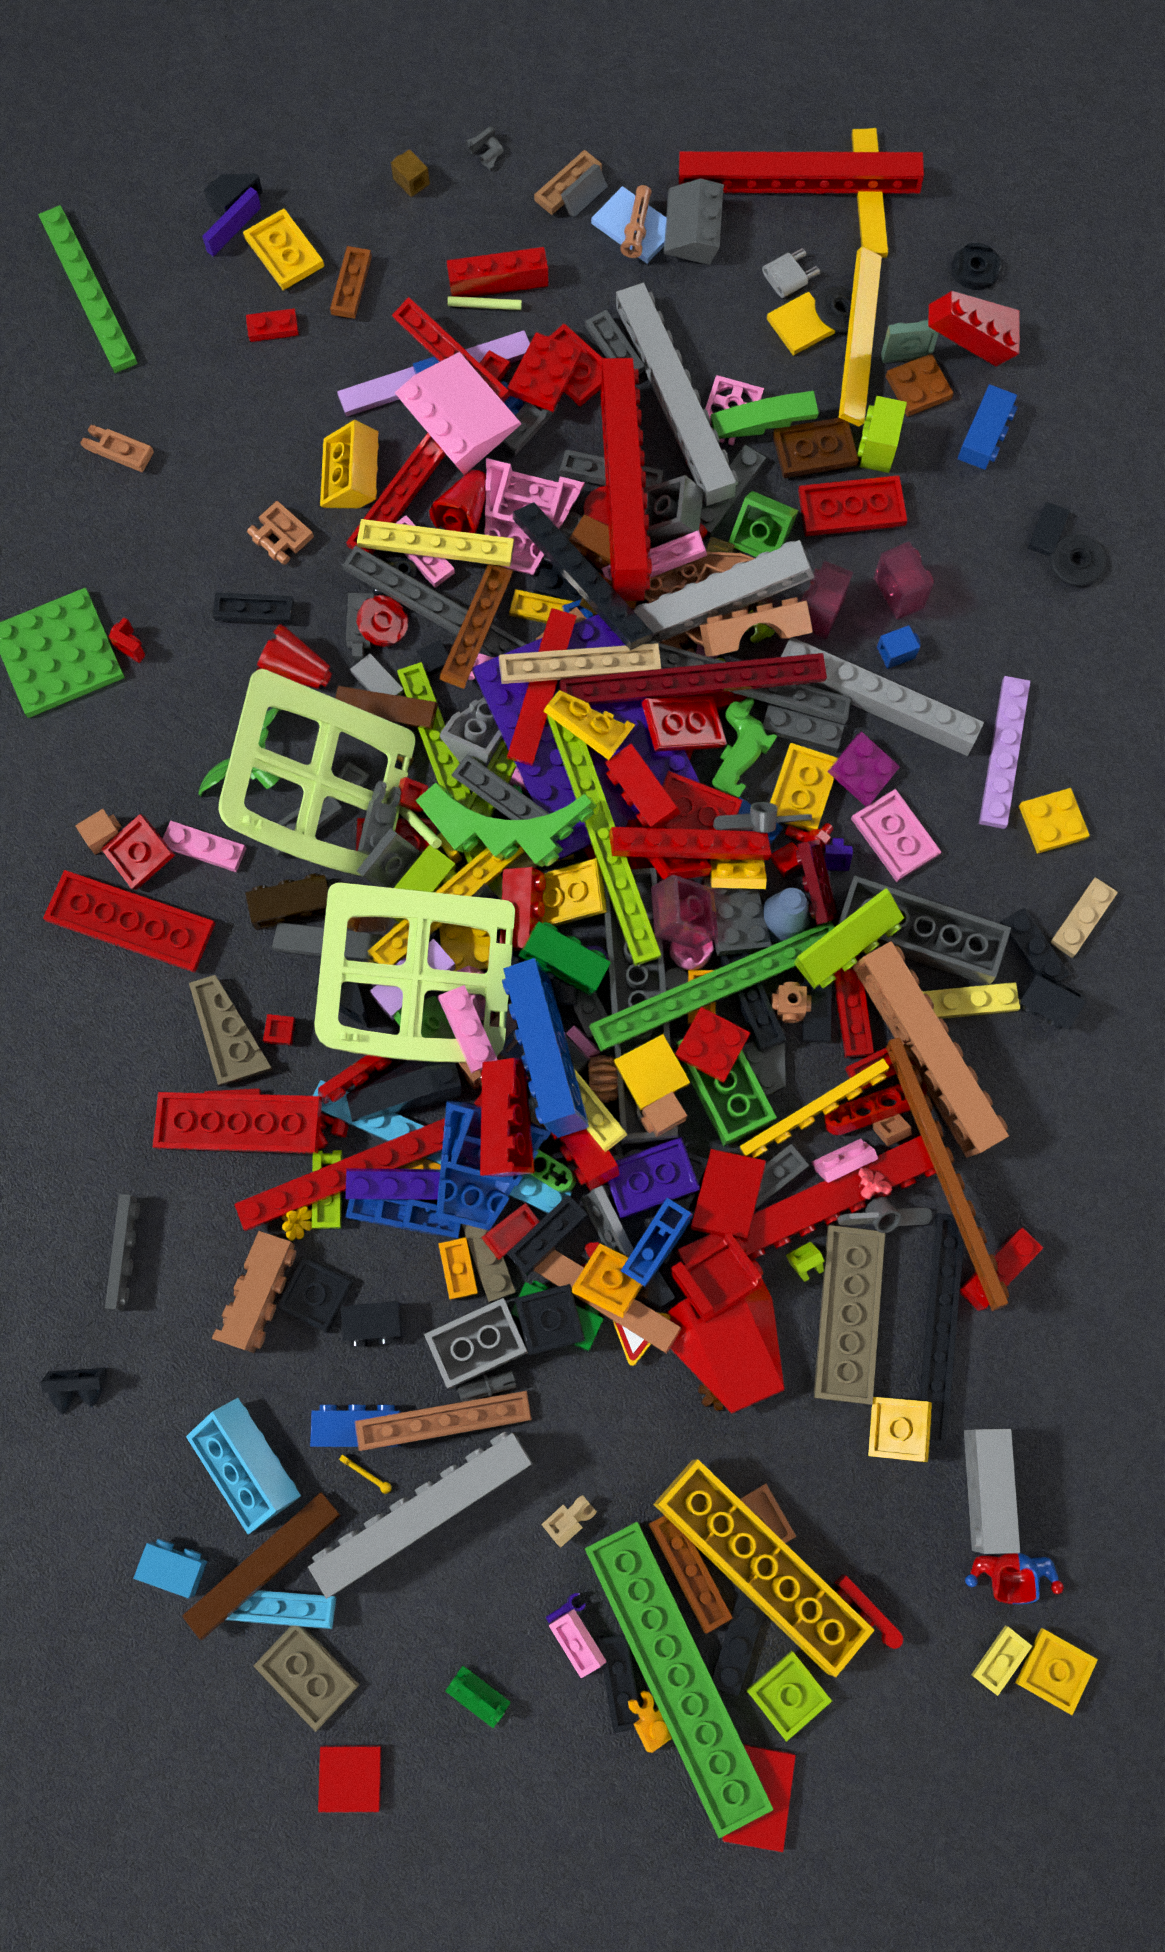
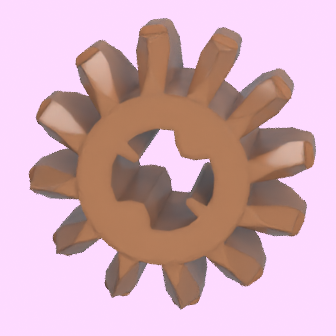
[588,1055,618,1103]

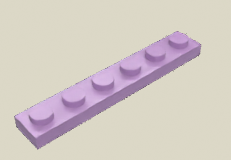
[979,676,1030,829]

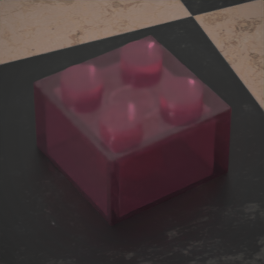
[874,541,934,620]
[801,561,853,639]
[651,875,718,949]

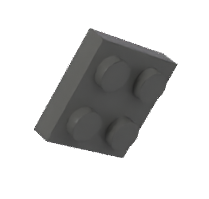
[357,828,422,888]

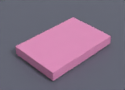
[851,789,942,882]

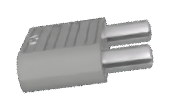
[762,248,820,298]

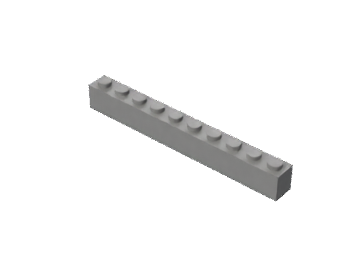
[616,283,738,506]

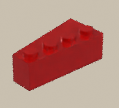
[928,291,1020,366]
[480,1058,535,1177]

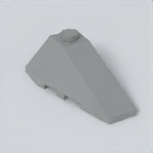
[440,697,503,768]

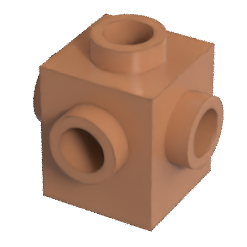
[771,982,811,1023]

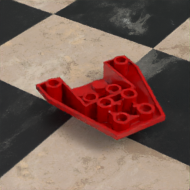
[666,1279,784,1414]

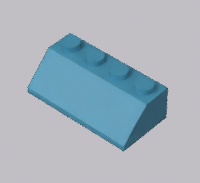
[186,1398,301,1535]

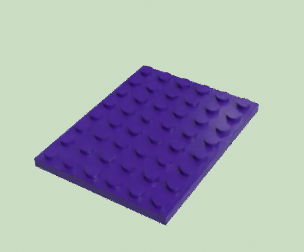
[472,614,700,860]

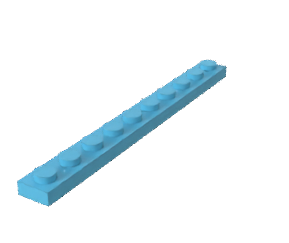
[313,1080,572,1213]

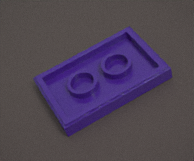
[608,1137,700,1219]

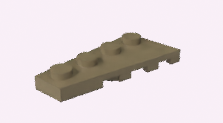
[189,975,273,1087]

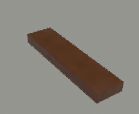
[335,686,438,730]

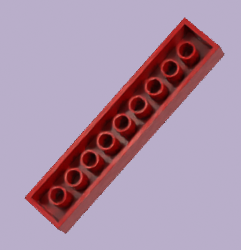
[600,358,652,601]

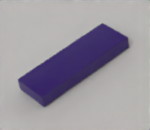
[202,187,261,257]

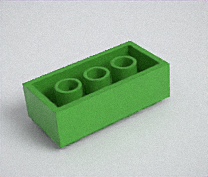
[675,1039,777,1147]

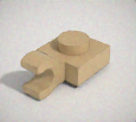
[541,1495,597,1548]

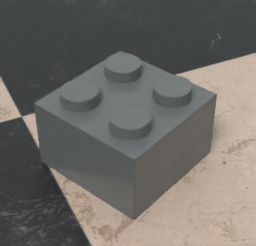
[644,475,703,547]

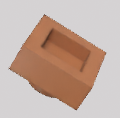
[873,1114,912,1146]

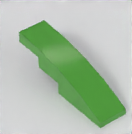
[710,391,819,439]

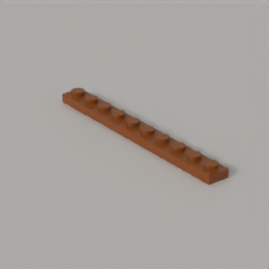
[886,1037,1009,1311]

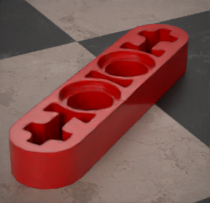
[824,1082,927,1135]

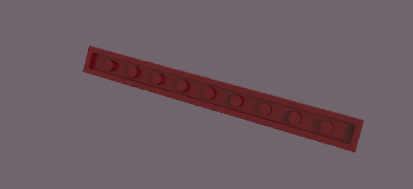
[559,653,827,705]

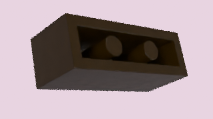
[245,873,330,930]

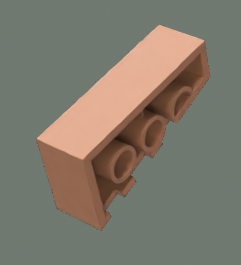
[212,1231,296,1353]

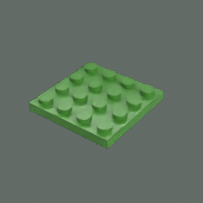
[0,587,125,718]

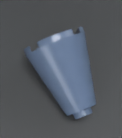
[762,888,813,943]

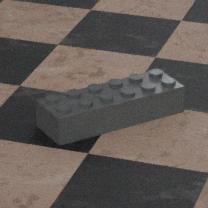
[836,876,1011,985]

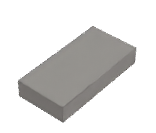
[350,653,404,696]

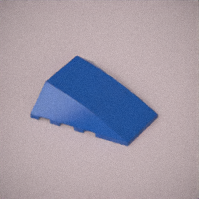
[436,1101,551,1230]

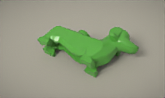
[712,697,777,798]

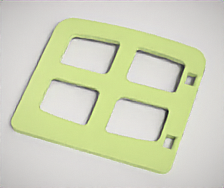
[219,669,415,877]
[315,883,515,1063]

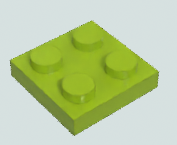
[747,1651,832,1742]

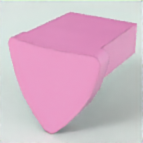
[566,1026,602,1068]

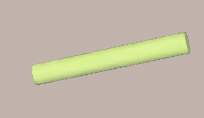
[448,296,522,310]
[399,806,442,848]

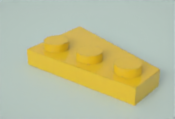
[544,690,635,760]

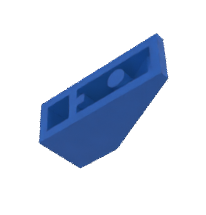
[621,1198,694,1287]

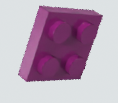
[827,731,900,807]

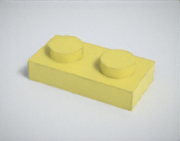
[971,1626,1032,1696]

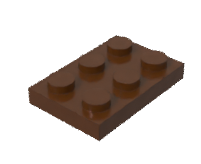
[773,418,858,479]

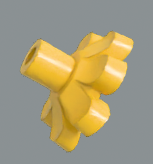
[282,1206,312,1241]

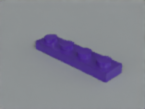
[345,1168,440,1199]

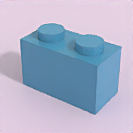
[133,1539,207,1598]

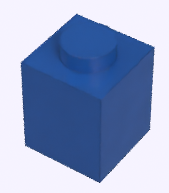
[877,625,921,669]

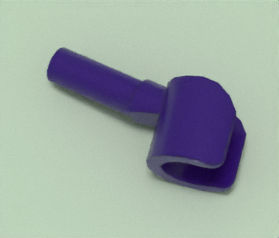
[546,1593,586,1623]

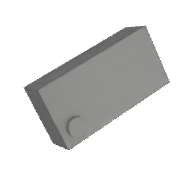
[964,1429,1020,1554]

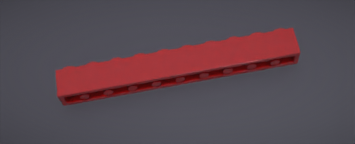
[679,151,924,193]
[677,1136,936,1265]

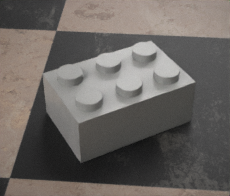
[424,1298,528,1390]

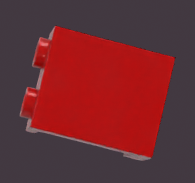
[671,1232,764,1323]

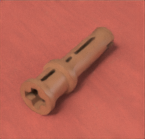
[621,185,651,258]

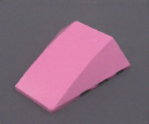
[485,458,585,575]

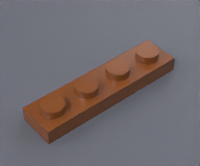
[649,1515,732,1633]

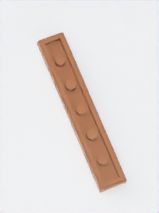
[533,1250,681,1354]
[355,1391,531,1451]

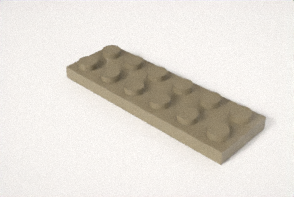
[814,1225,885,1405]

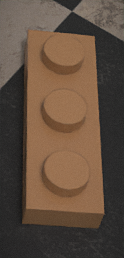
[534,150,602,215]

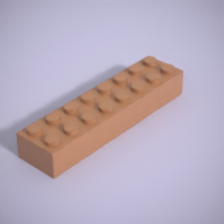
[853,941,1009,1158]

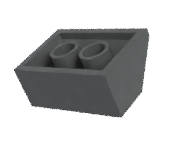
[664,178,724,265]

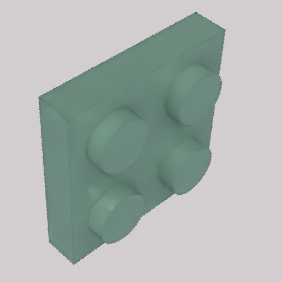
[881,320,939,363]

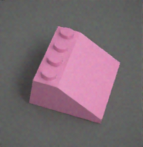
[395,352,521,475]

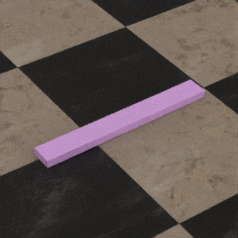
[337,331,530,417]

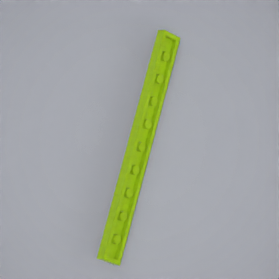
[397,662,503,900]
[547,715,661,966]

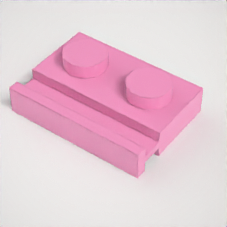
[812,1138,878,1183]

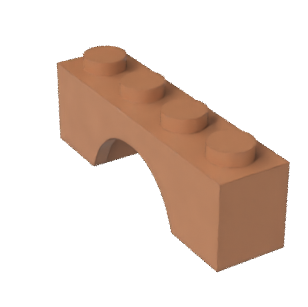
[700,597,813,656]

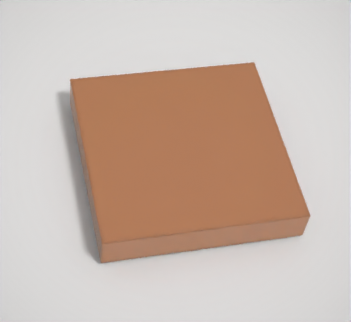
[740,1484,796,1543]

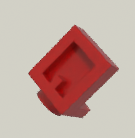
[109,617,146,663]

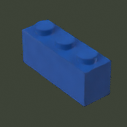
[957,384,1018,470]
[310,1405,402,1447]

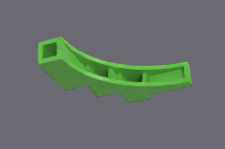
[416,783,597,867]

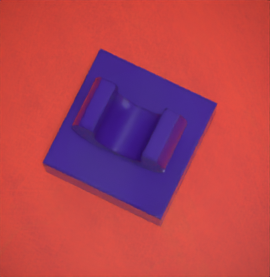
[824,838,853,871]

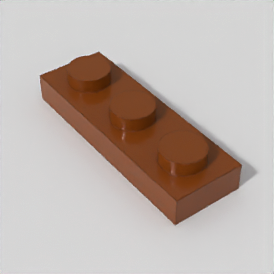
[330,246,372,319]

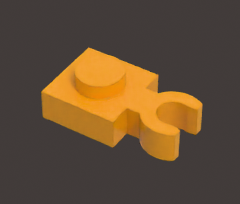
[628,1691,672,1753]

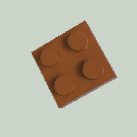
[885,353,954,417]

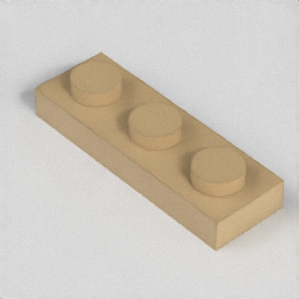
[1050,878,1118,958]

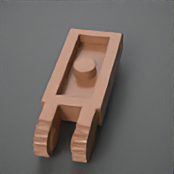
[80,425,154,473]

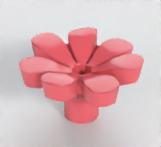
[858,1168,892,1199]

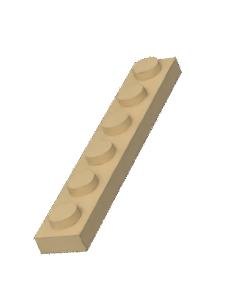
[499,643,661,684]

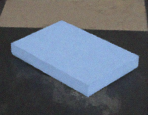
[591,186,666,264]

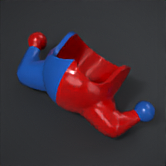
[965,1553,1064,1604]

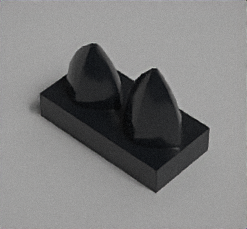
[41,1368,107,1414]

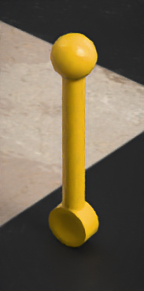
[339,1454,391,1494]

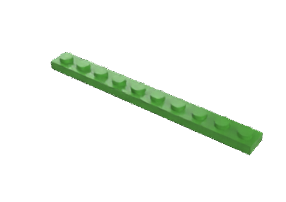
[589,921,835,1051]

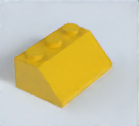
[320,420,379,508]

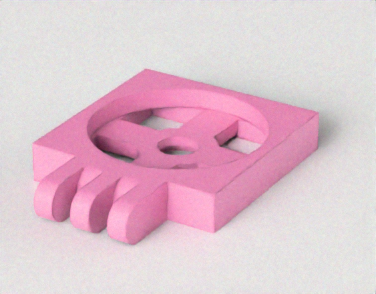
[705,375,764,446]

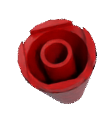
[429,470,486,534]
[256,624,333,689]

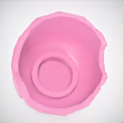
[669,930,714,970]

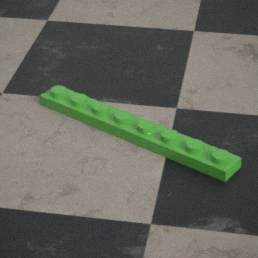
[38,205,138,373]

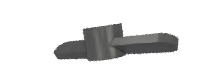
[713,802,812,833]
[837,1197,932,1233]

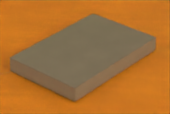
[254,1626,360,1732]

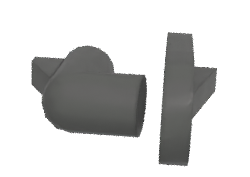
[466,126,503,170]

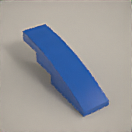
[345,1199,461,1239]

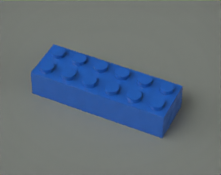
[502,958,589,1138]

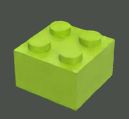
[857,396,907,473]

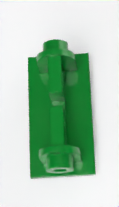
[445,1666,511,1728]

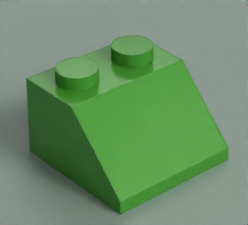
[728,491,799,557]

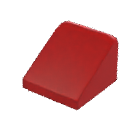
[770,842,803,878]

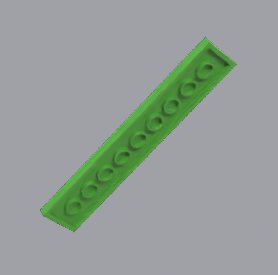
[585,1522,773,1838]

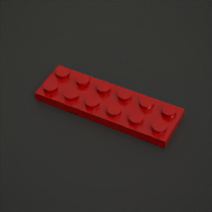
[43,870,215,973]
[153,1092,322,1154]

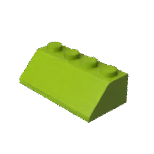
[794,888,904,989]

